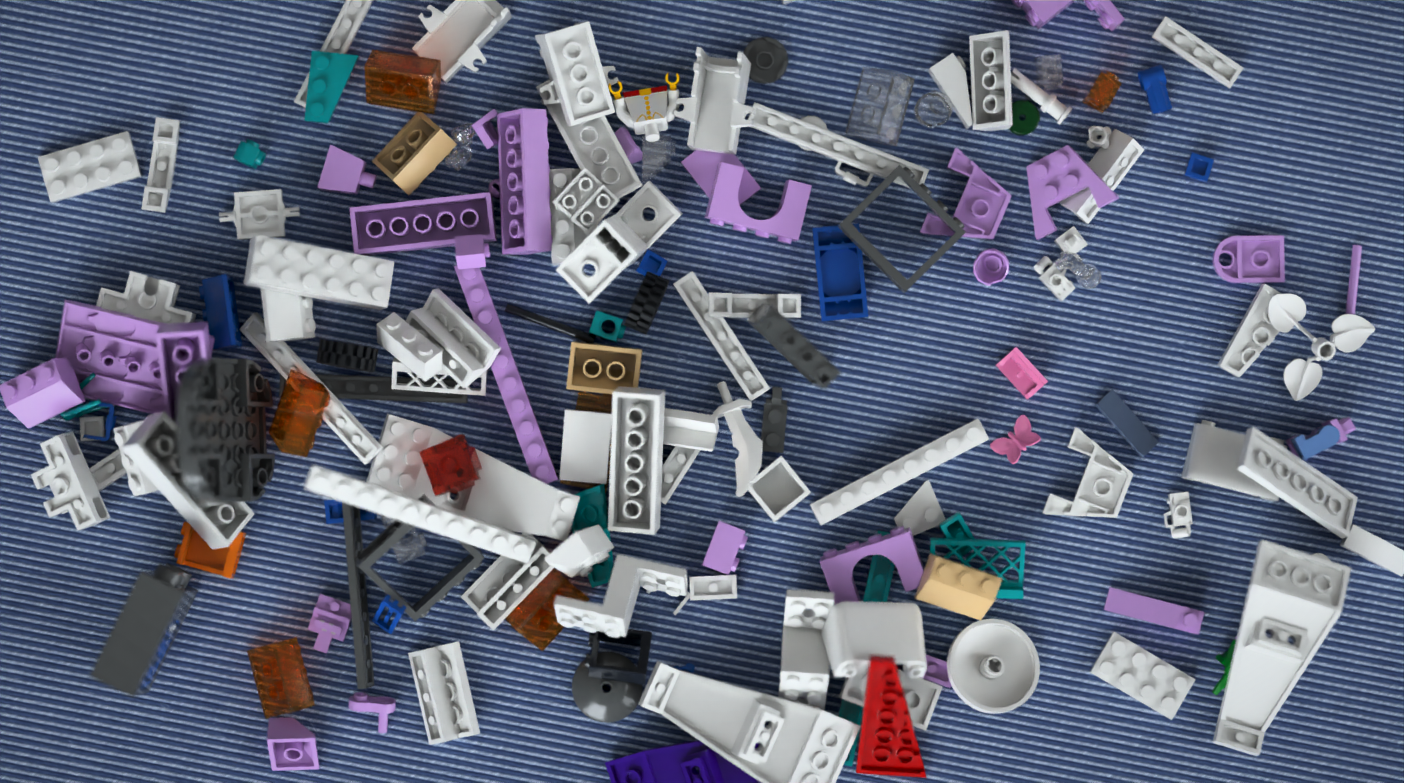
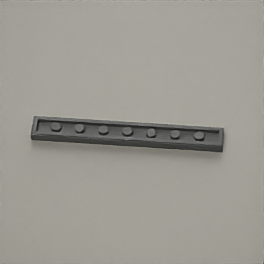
[279,374,468,404]
[342,501,375,689]

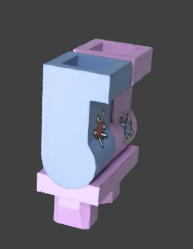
[1285,417,1356,460]

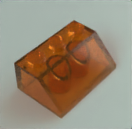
[364,50,441,114]
[268,369,330,457]
[505,568,589,652]
[247,637,315,719]

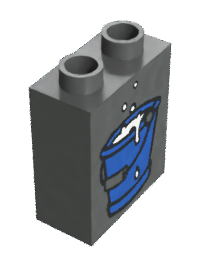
[90,563,198,697]

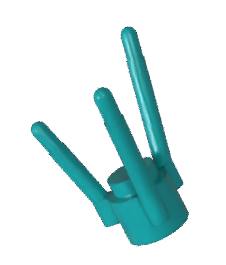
[60,373,107,421]

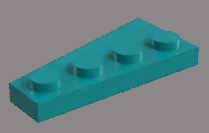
[571,484,614,588]

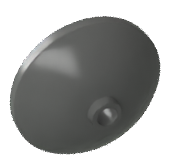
[572,652,643,723]

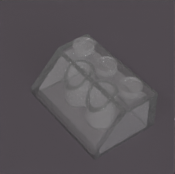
[845,67,915,147]

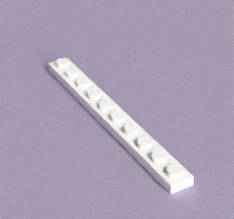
[304,464,536,564]

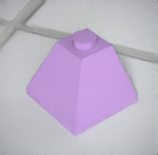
[267,717,319,771]

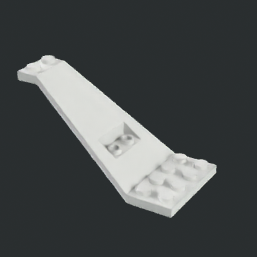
[366,414,580,542]
[1213,540,1351,756]
[638,661,861,783]

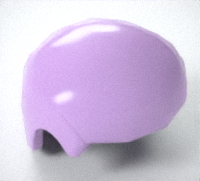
[973,248,1009,286]

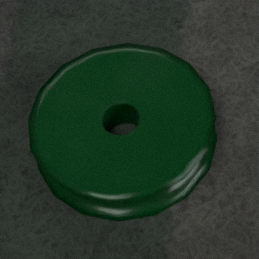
[1009,100,1040,135]

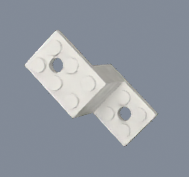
[556,180,683,303]
[554,554,688,638]
[778,589,834,711]

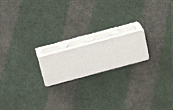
[1060,129,1144,224]
[663,408,719,451]

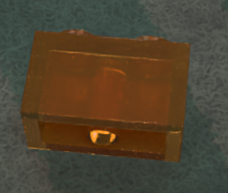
[1082,71,1122,113]

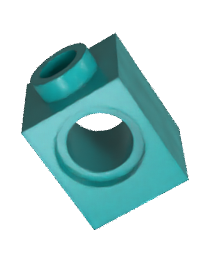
[589,310,626,343]

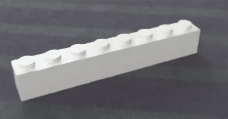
[809,418,989,525]

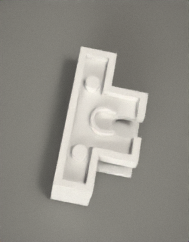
[96,271,196,324]
[31,431,110,531]

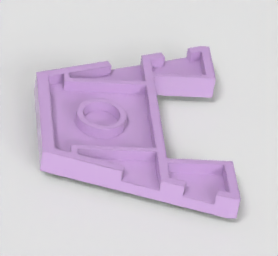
[1026,145,1119,240]
[919,148,1012,240]

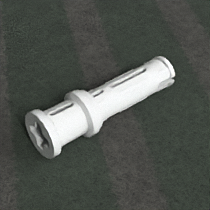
[1011,68,1073,125]

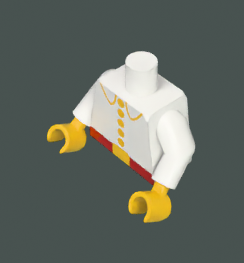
[608,73,680,142]

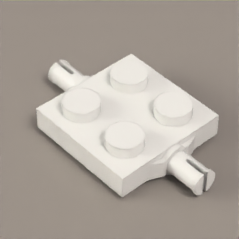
[219,189,300,240]

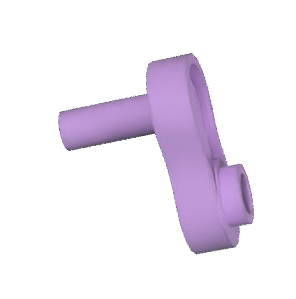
[348,692,396,733]

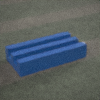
[372,594,407,634]

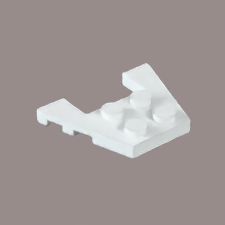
[1042,427,1133,518]

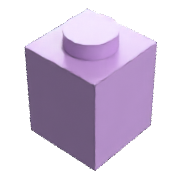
[455,234,490,269]

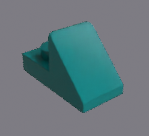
[939,511,977,556]

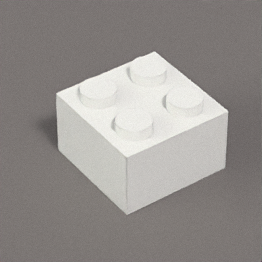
[748,456,811,522]

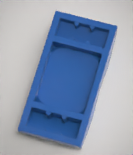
[812,223,868,322]

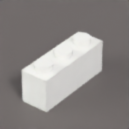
[376,312,443,382]

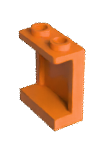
[174,521,246,579]

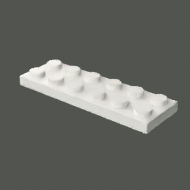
[536,79,643,199]
[1237,427,1358,539]

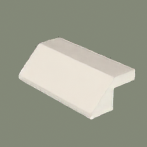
[406,288,501,389]
[461,533,555,630]
[408,641,480,745]

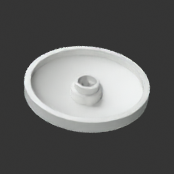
[947,619,1040,714]

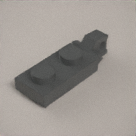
[761,387,788,453]

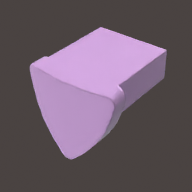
[471,109,498,150]
[614,127,644,164]

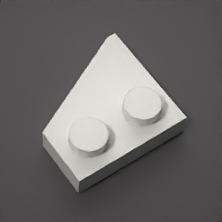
[894,480,946,536]

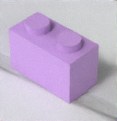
[702,521,748,575]

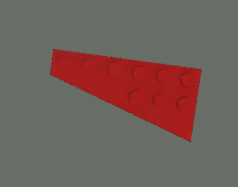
[856,655,926,778]

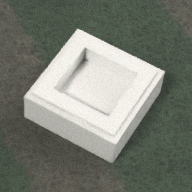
[80,416,106,441]

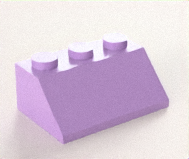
[0,358,85,428]

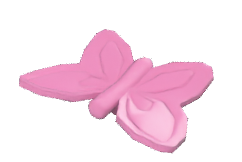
[990,415,1041,464]

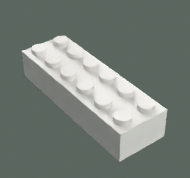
[243,235,395,310]
[608,386,665,535]
[121,411,255,549]

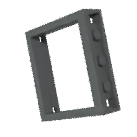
[838,165,966,293]
[746,303,841,389]
[355,494,485,622]

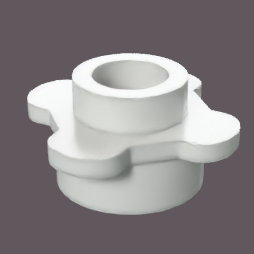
[1087,126,1112,149]

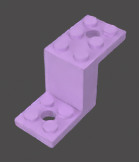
[1012,0,1125,32]

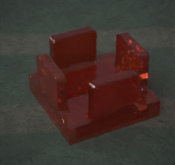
[420,434,482,496]

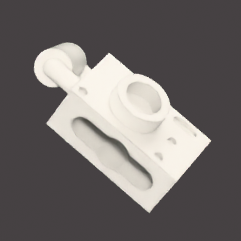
[1034,256,1075,302]
[1163,492,1193,539]

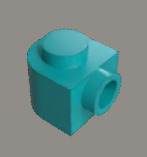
[233,139,266,170]

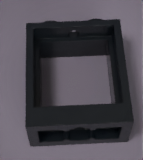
[585,629,652,685]

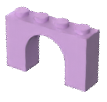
[705,162,812,244]
[820,526,924,604]

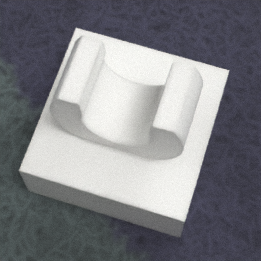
[1054,226,1088,259]

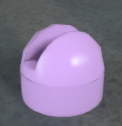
[488,179,500,198]

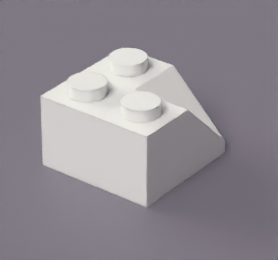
[544,524,615,578]

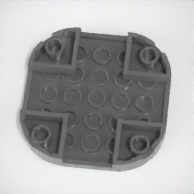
[176,357,275,503]

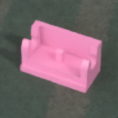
[995,347,1048,400]

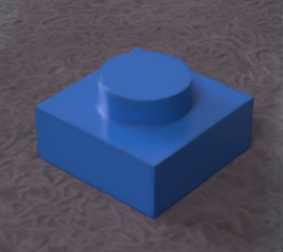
[1184,152,1214,183]
[636,249,667,276]

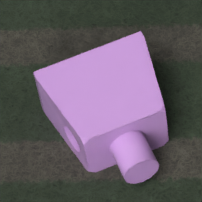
[317,145,377,195]

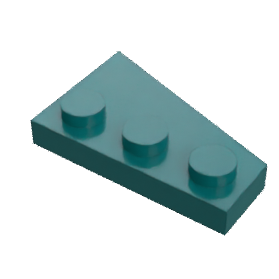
[304,51,359,124]

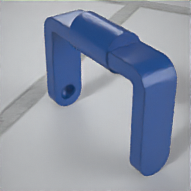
[83,400,117,441]

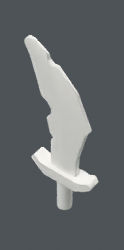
[712,381,763,497]

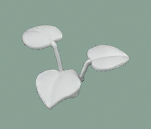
[1268,293,1375,401]

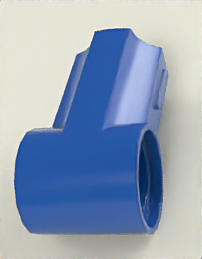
[1138,65,1172,115]

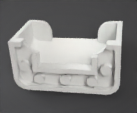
[1181,420,1288,501]
[821,602,927,678]

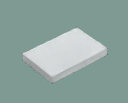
[559,409,612,484]

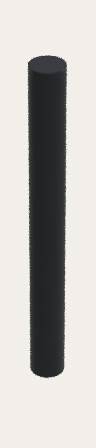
[505,303,596,343]

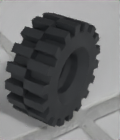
[624,271,669,335]
[316,339,379,372]

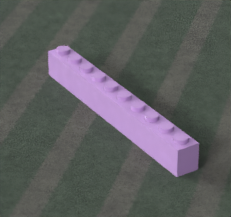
[454,265,559,484]

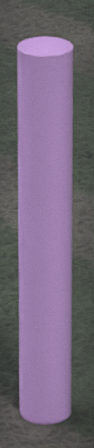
[1345,245,1362,314]

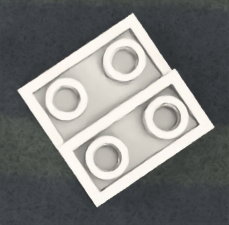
[552,167,620,235]

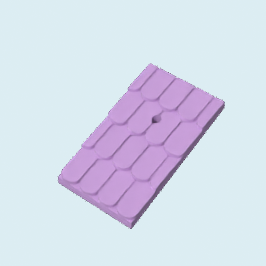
[55,300,214,414]

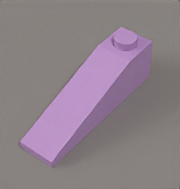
[1103,587,1204,635]

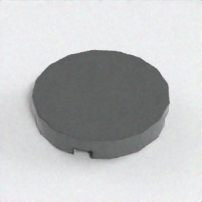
[743,37,788,84]

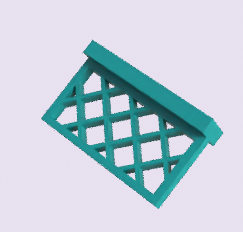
[930,538,1026,599]

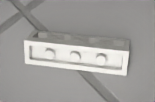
[391,357,488,396]

